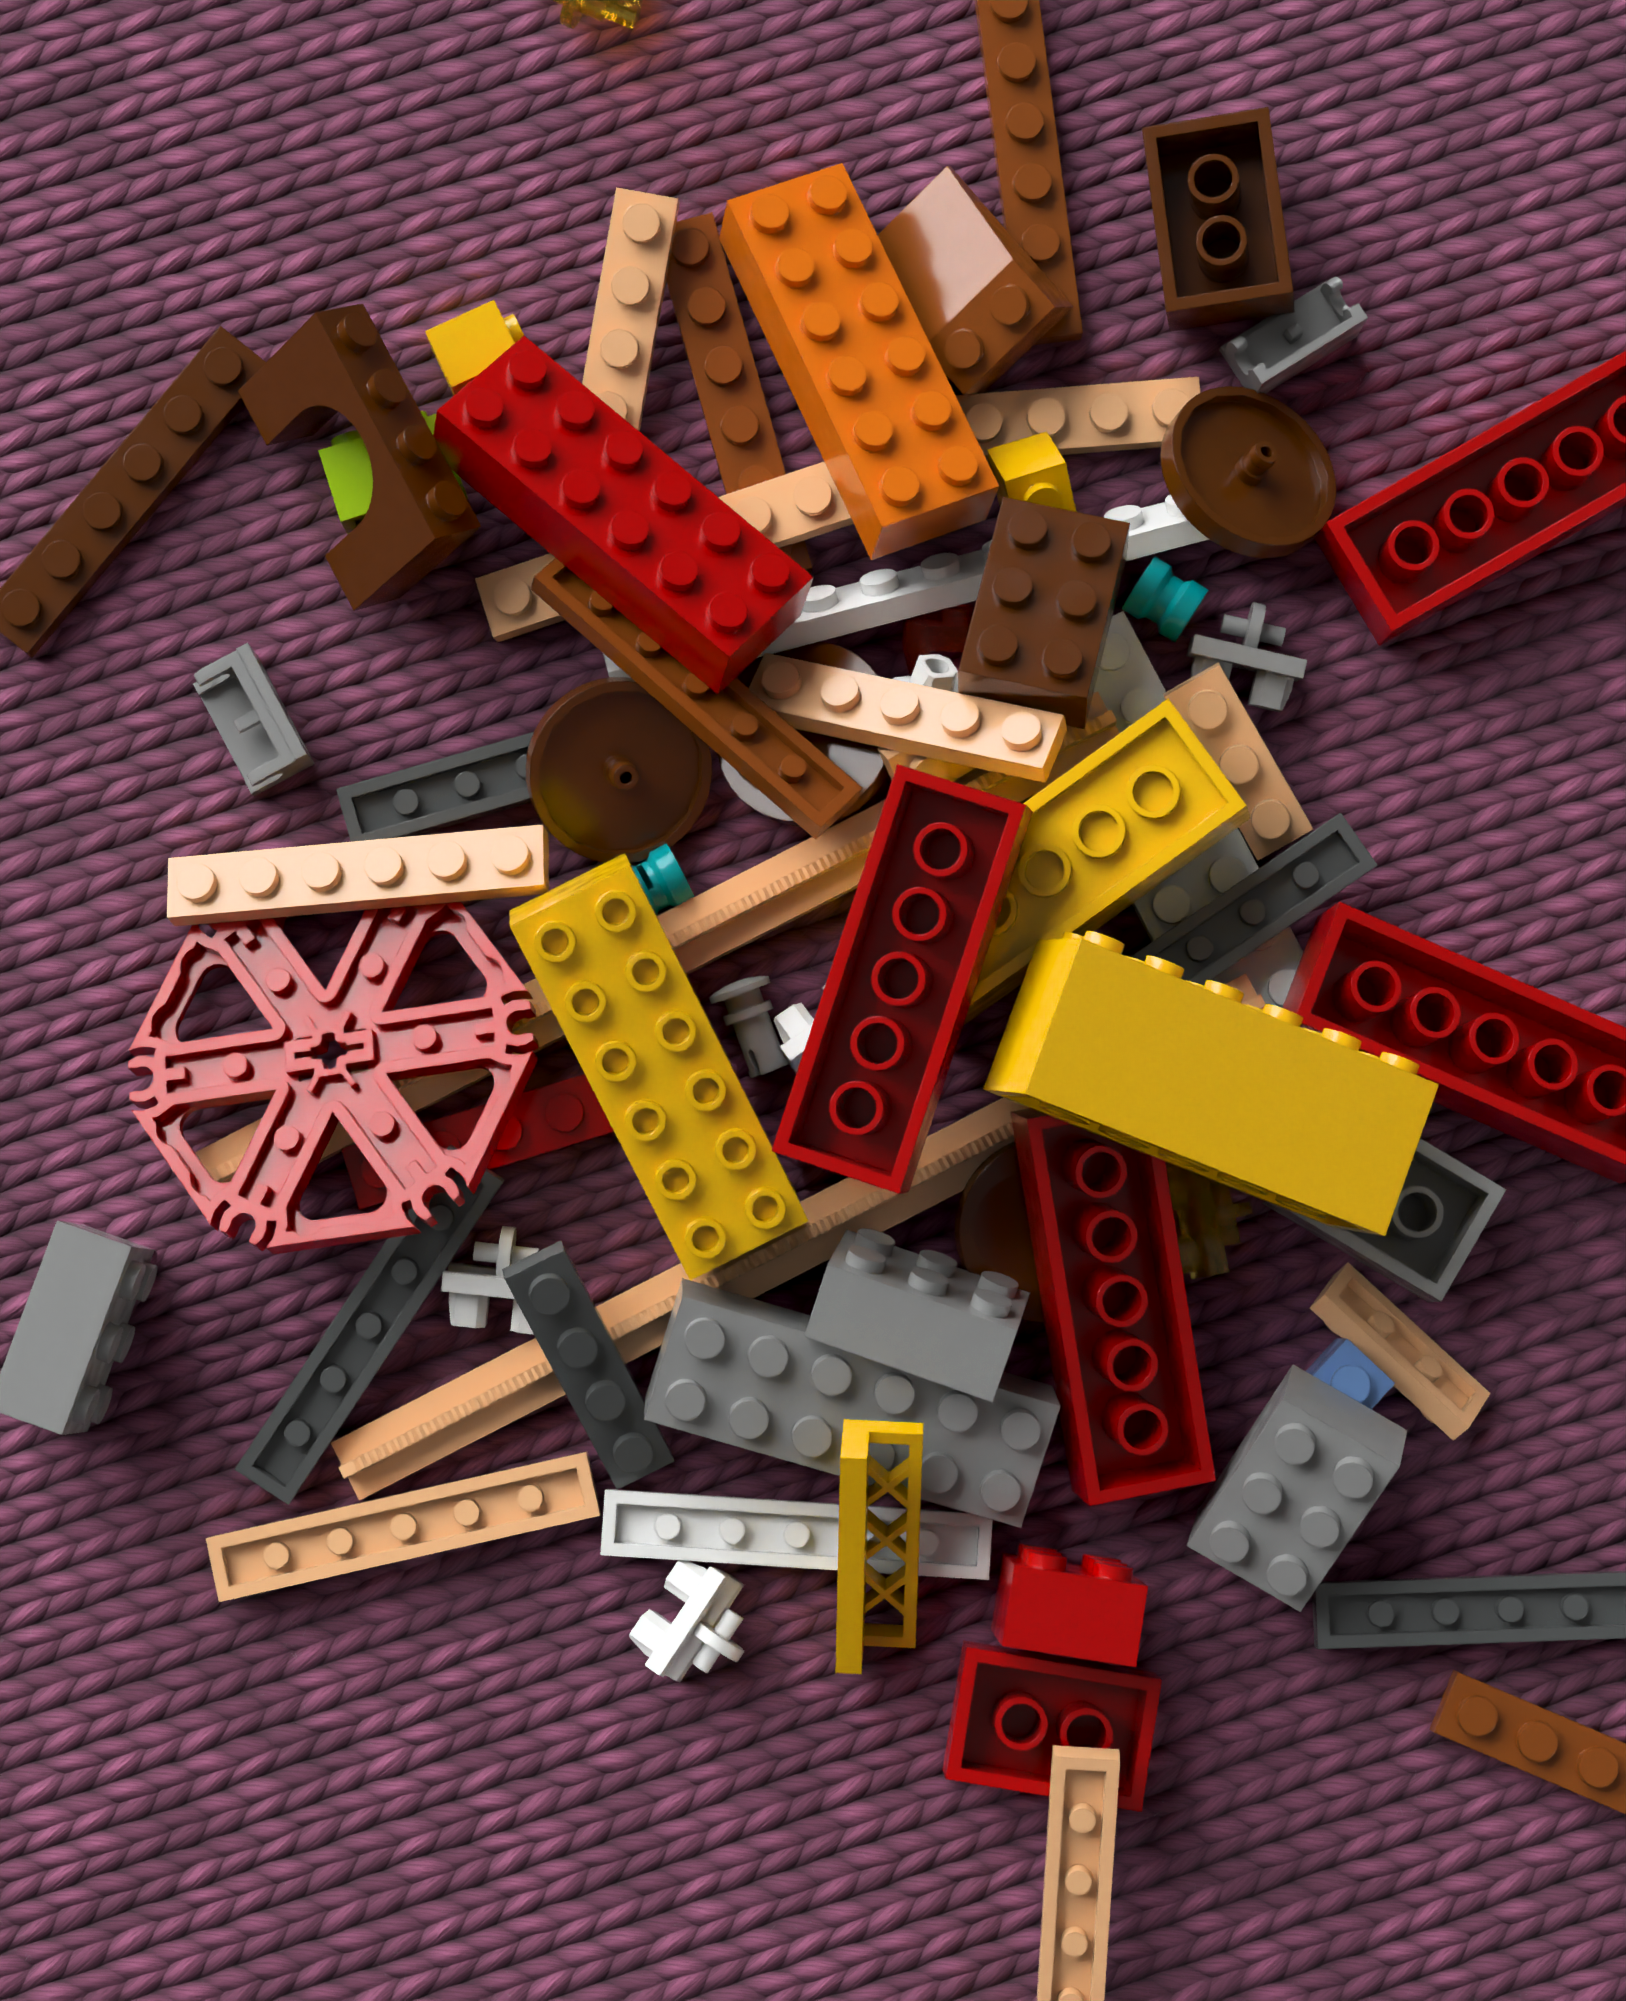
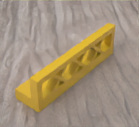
[835,1419,924,1674]

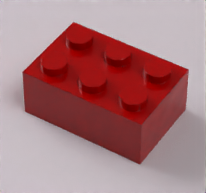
[991,1543,1148,1668]
[942,1640,1162,1812]

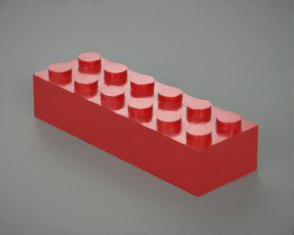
[433,336,814,695]
[1315,351,1626,646]
[771,764,1033,1194]
[1282,902,1626,1184]
[1011,1108,1216,1506]

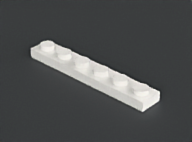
[600,1489,993,1580]

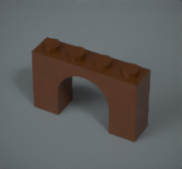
[238,303,481,611]

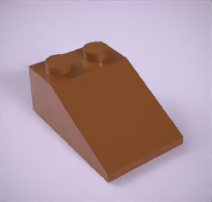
[878,166,1073,395]

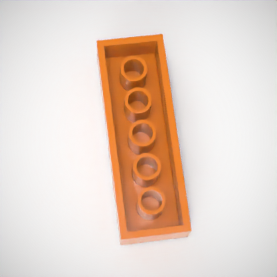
[719,163,999,560]

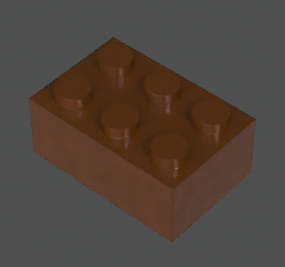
[1142,107,1295,332]
[958,497,1130,729]

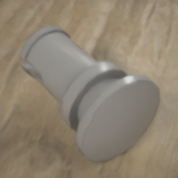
[709,976,789,1078]

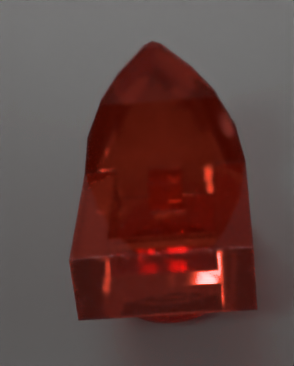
[902,604,975,676]

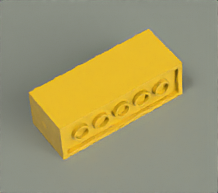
[963,698,1251,1026]
[509,853,809,1281]
[983,931,1439,1236]

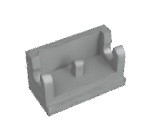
[1219,277,1368,394]
[193,642,315,796]

